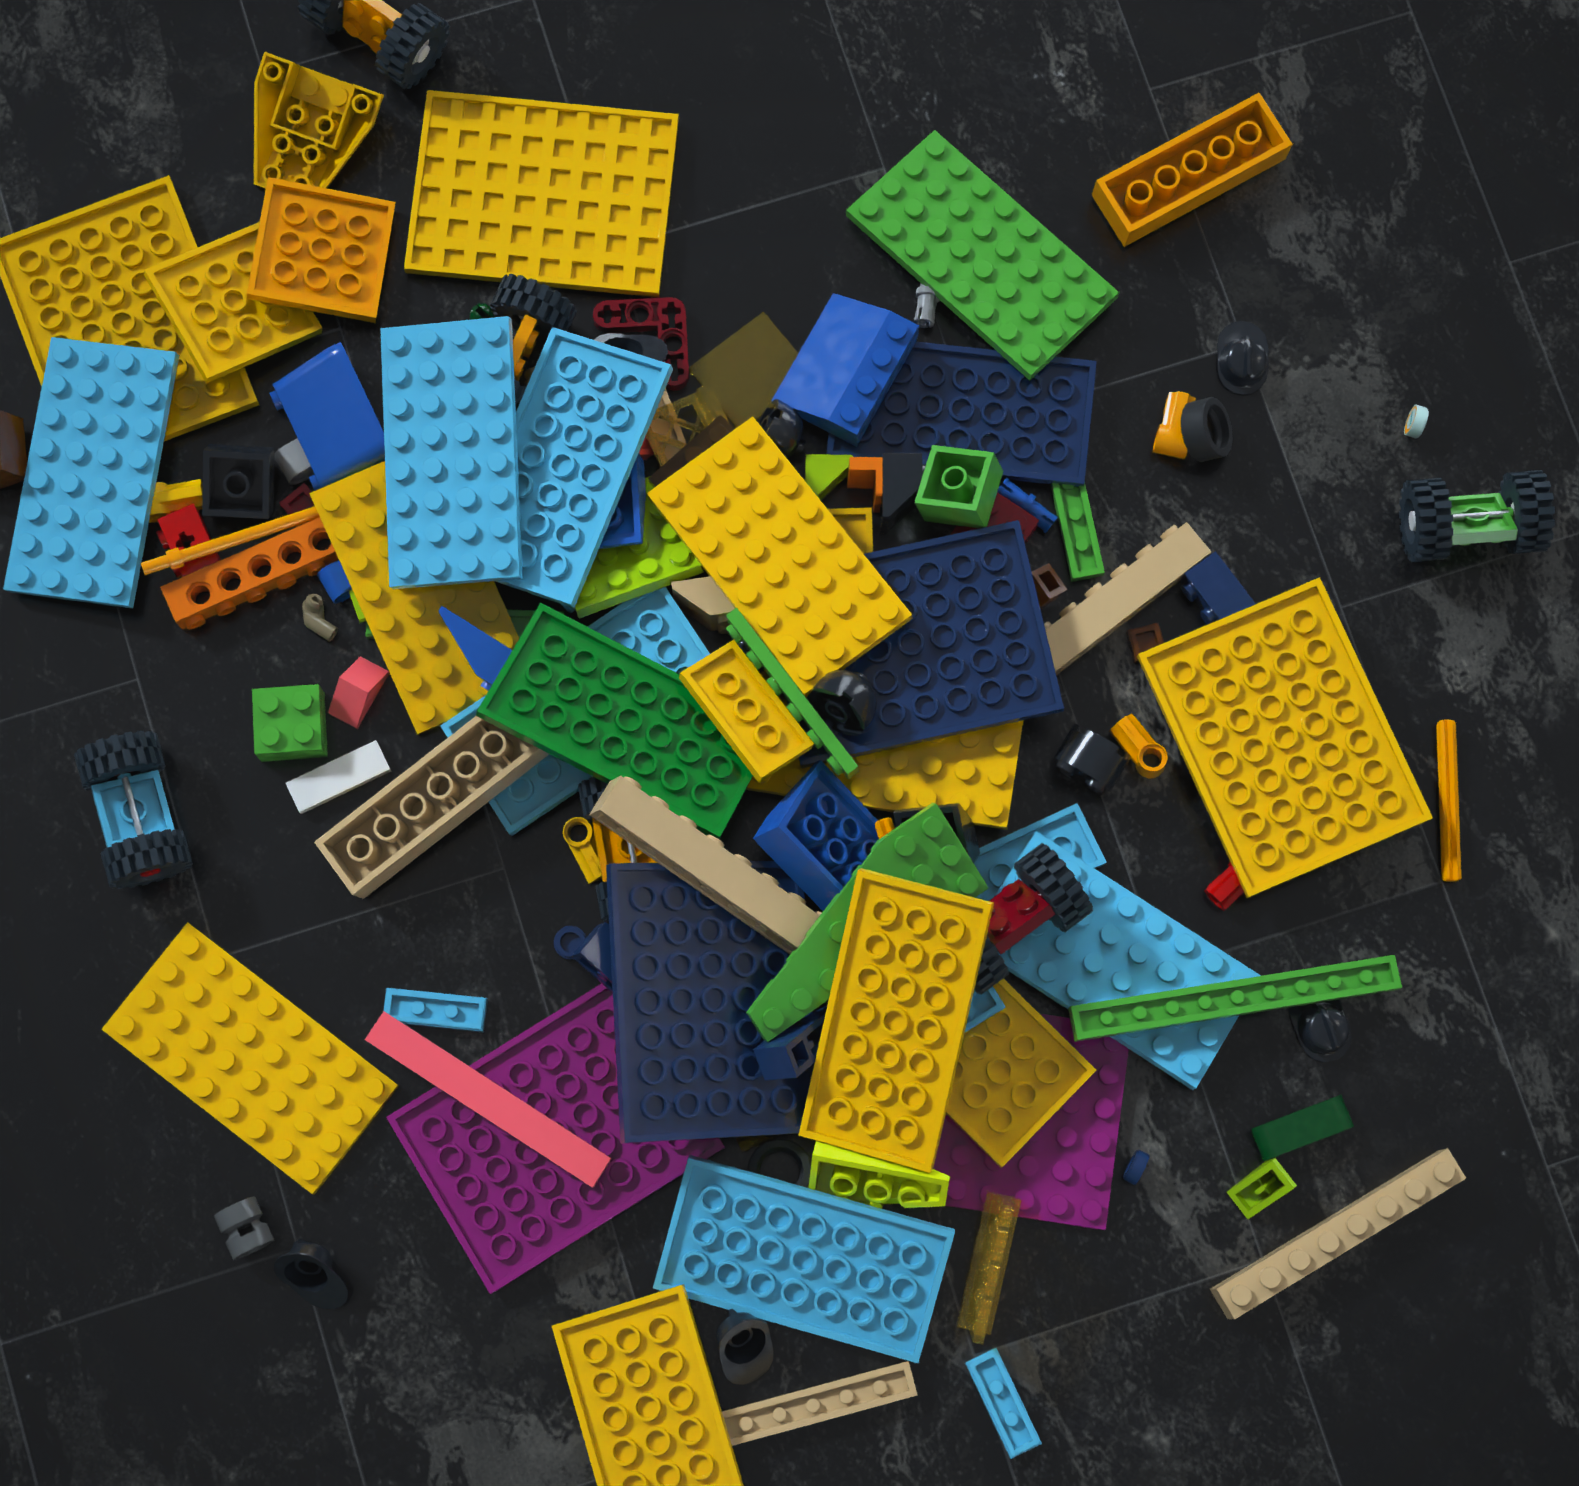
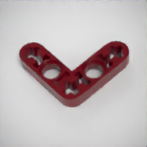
[593,297,689,391]

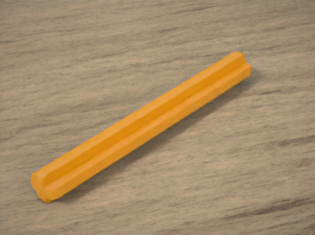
[1436,720,1462,882]

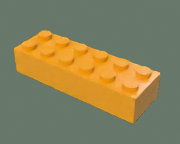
[1092,93,1293,247]

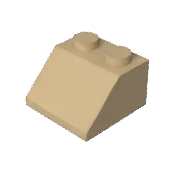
[671,576,735,634]

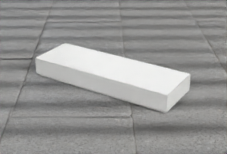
[286,740,391,814]

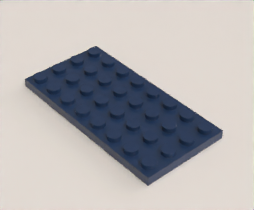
[826,342,1097,487]

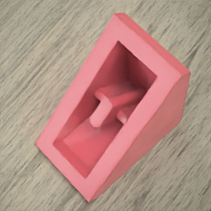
[328,656,390,729]

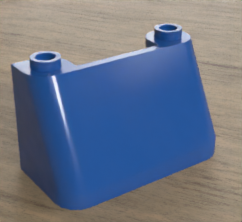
[269,342,385,491]

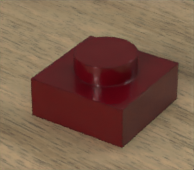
[279,483,315,526]

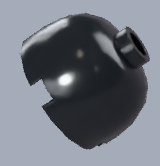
[757,399,806,460]
[808,670,877,736]

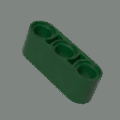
[1251,1095,1354,1161]

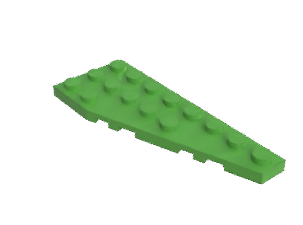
[746,803,989,1042]

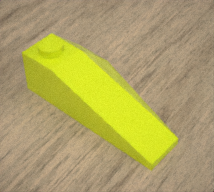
[808,1141,950,1209]

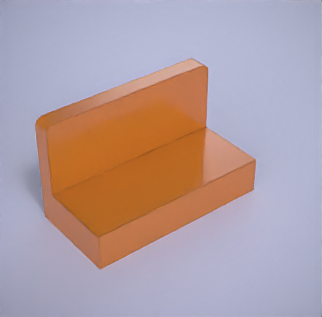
[847,457,883,513]

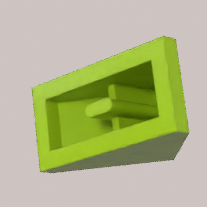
[805,454,853,500]
[1227,1158,1297,1219]

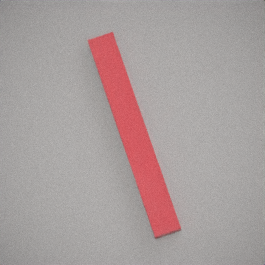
[365,1011,612,1188]

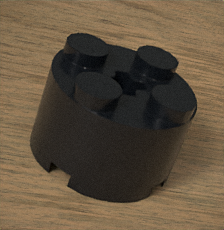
[1053,724,1131,795]

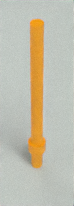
[141,506,320,575]

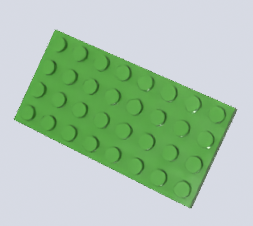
[846,130,1119,381]

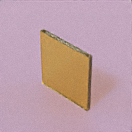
[689,312,798,428]

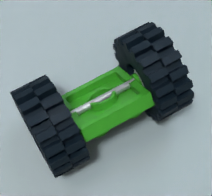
[1399,470,1555,562]

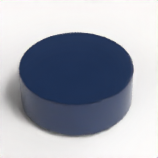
[554,926,587,960]
[1123,1150,1150,1185]

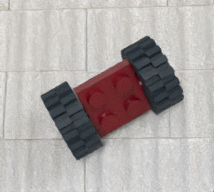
[974,843,1093,995]

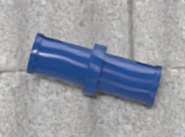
[997,478,1058,533]

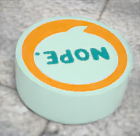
[1404,404,1429,439]

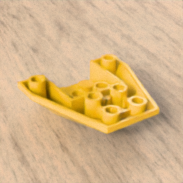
[254,52,384,189]

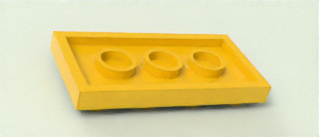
[679,640,814,783]

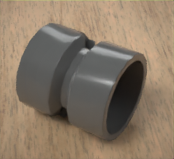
[214,1196,275,1260]

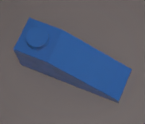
[438,606,512,691]

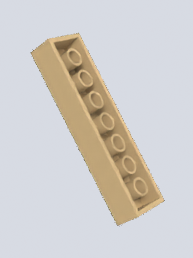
[314,716,549,899]

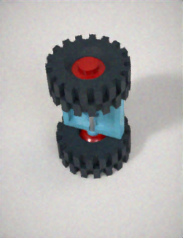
[74,731,193,889]

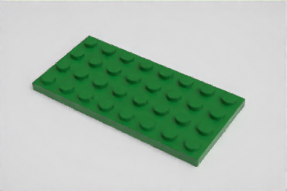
[476,603,753,839]

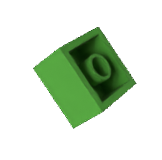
[914,445,1003,528]
[252,684,328,762]

